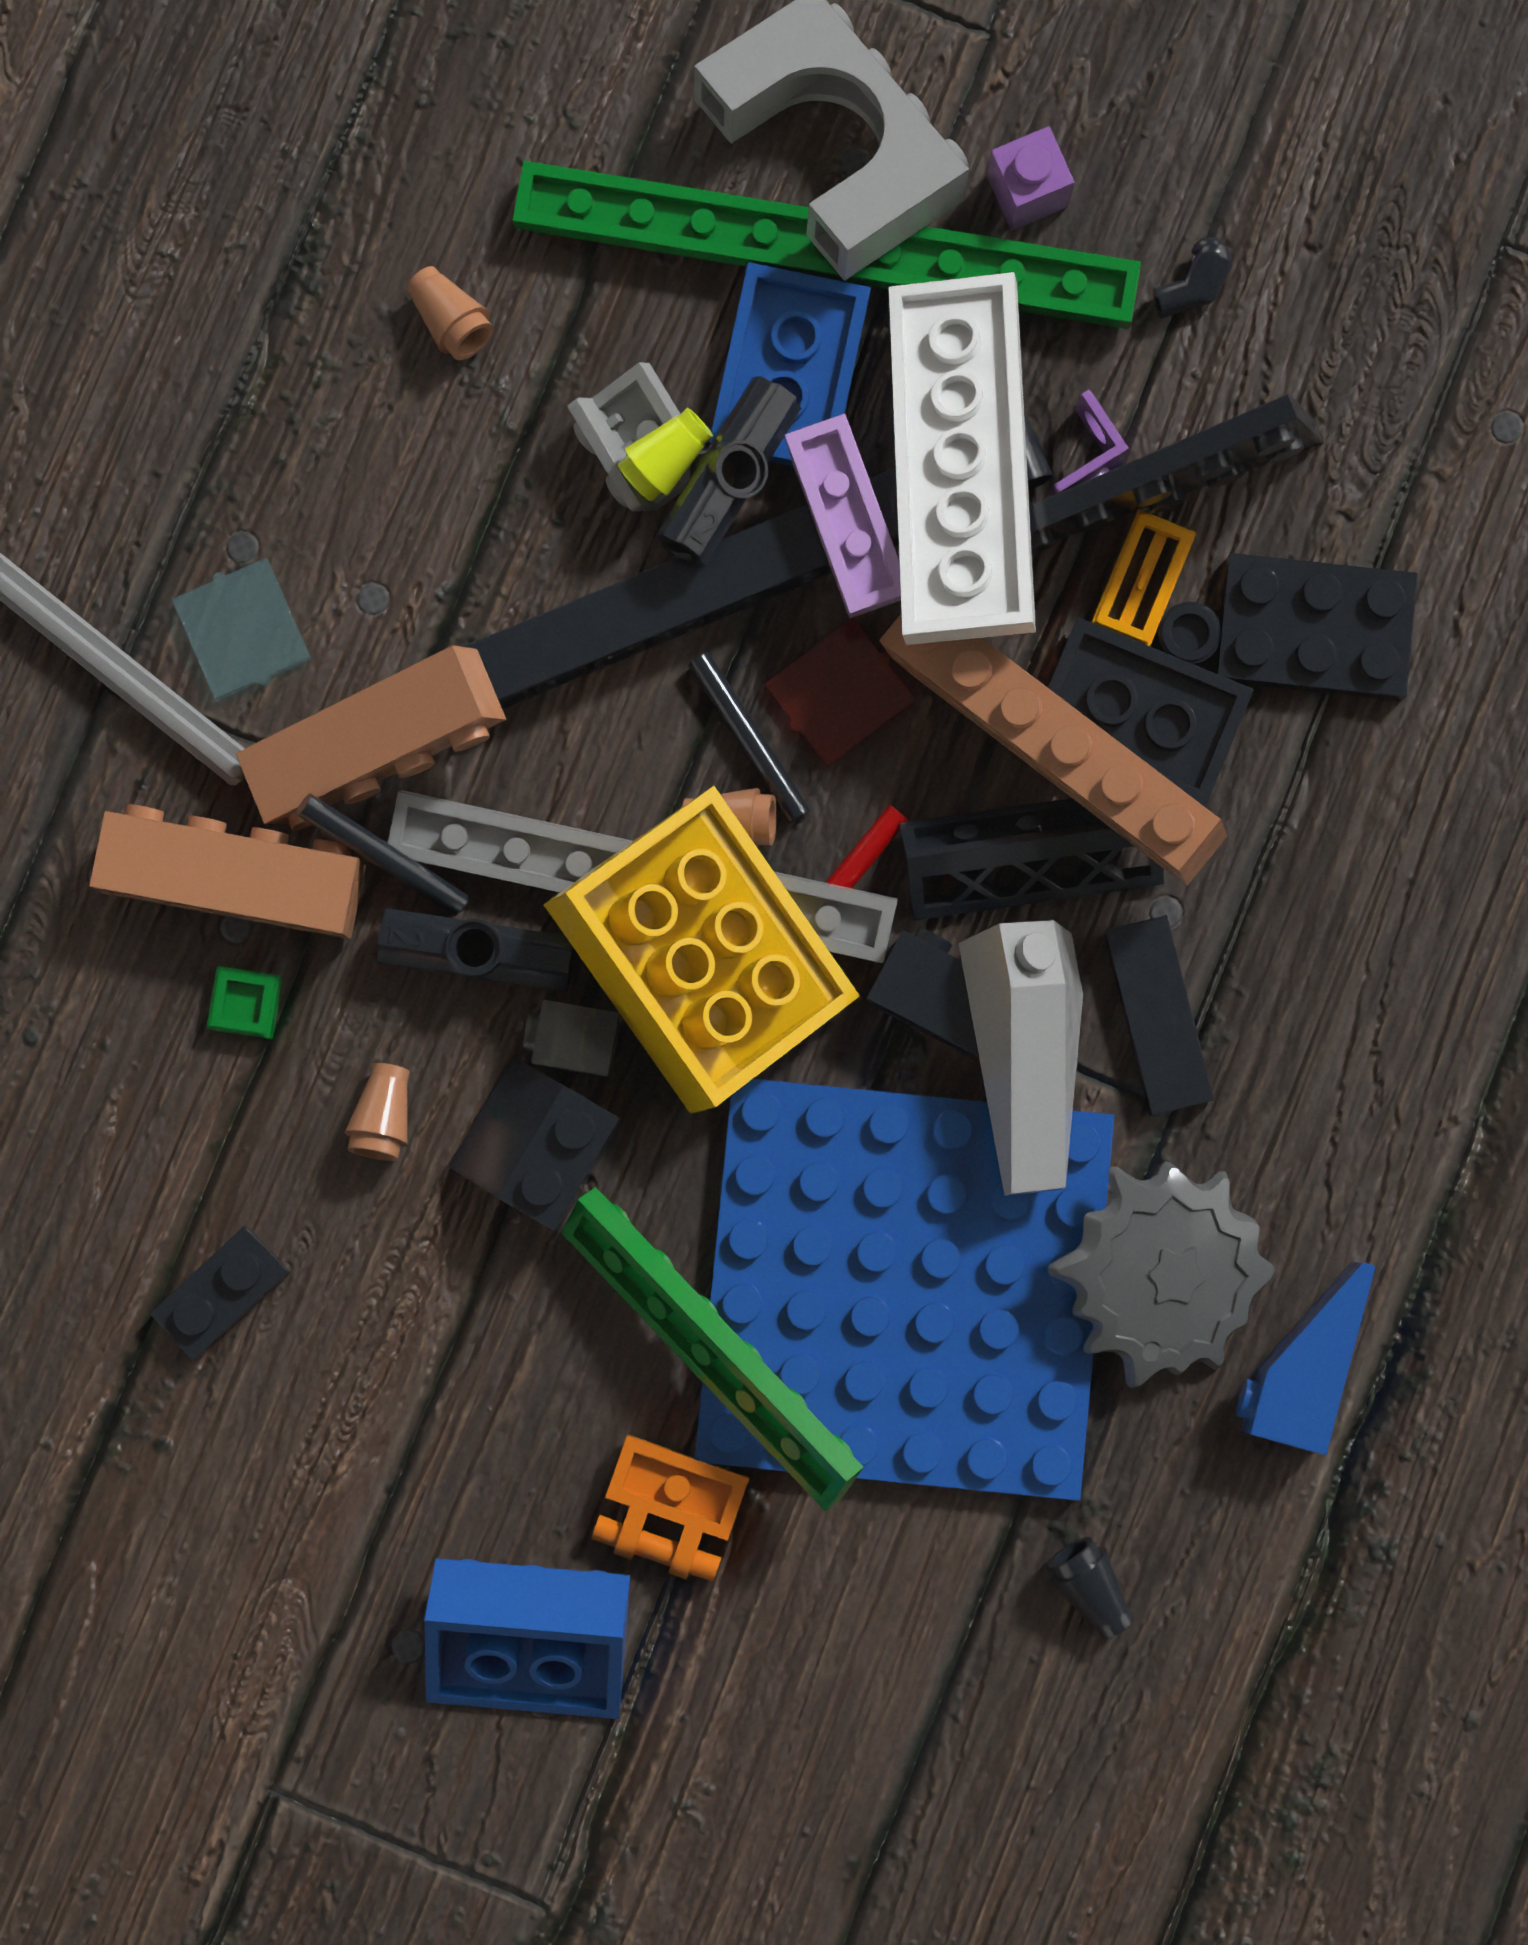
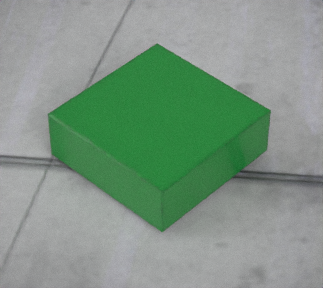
[207,966,283,1040]

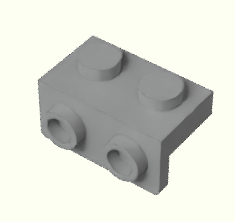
[568,362,691,511]

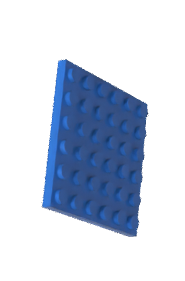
[695,1079,1115,1501]

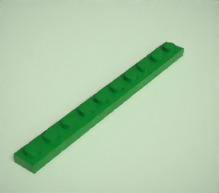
[513,160,1141,329]

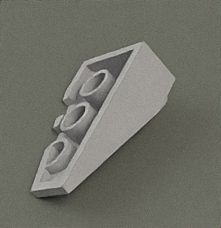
[959,920,1083,1196]

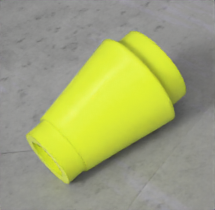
[618,408,713,502]

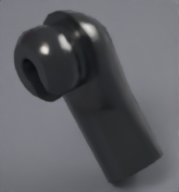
[1153,237,1232,319]

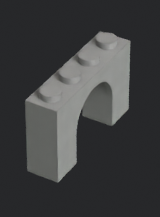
[694,0,969,281]

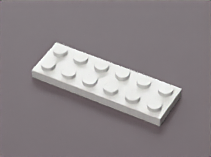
[889,272,1036,645]

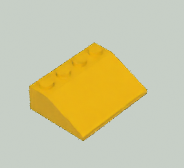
[543,786,860,1114]

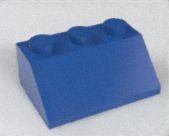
[424,1558,630,1719]

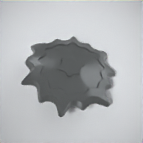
[1047,1161,1275,1388]

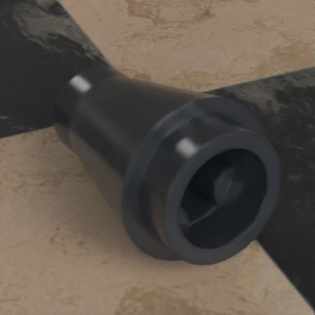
[1048,1537,1134,1639]

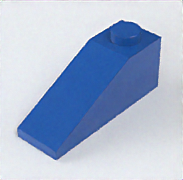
[1236,1262,1376,1455]

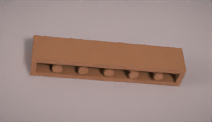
[879,613,1228,886]

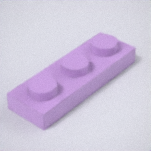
[785,414,901,619]

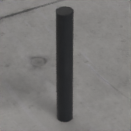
[688,652,811,824]
[296,793,468,916]

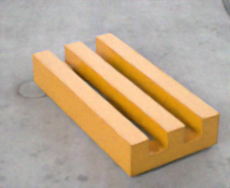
[1091,509,1196,646]

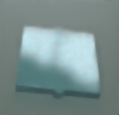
[172,558,312,700]

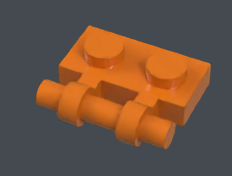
[591,1434,749,1582]

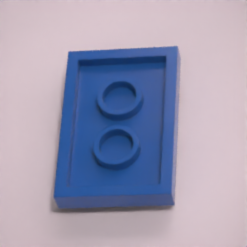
[709,262,871,467]

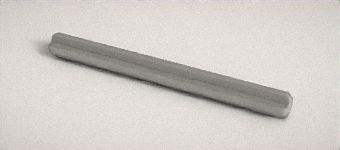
[0,553,245,786]

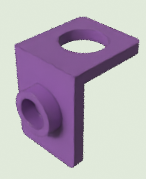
[1048,389,1129,498]

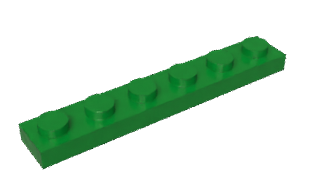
[561,1187,864,1512]

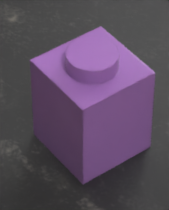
[986,126,1075,231]

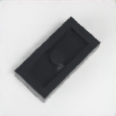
[150,1225,291,1361]

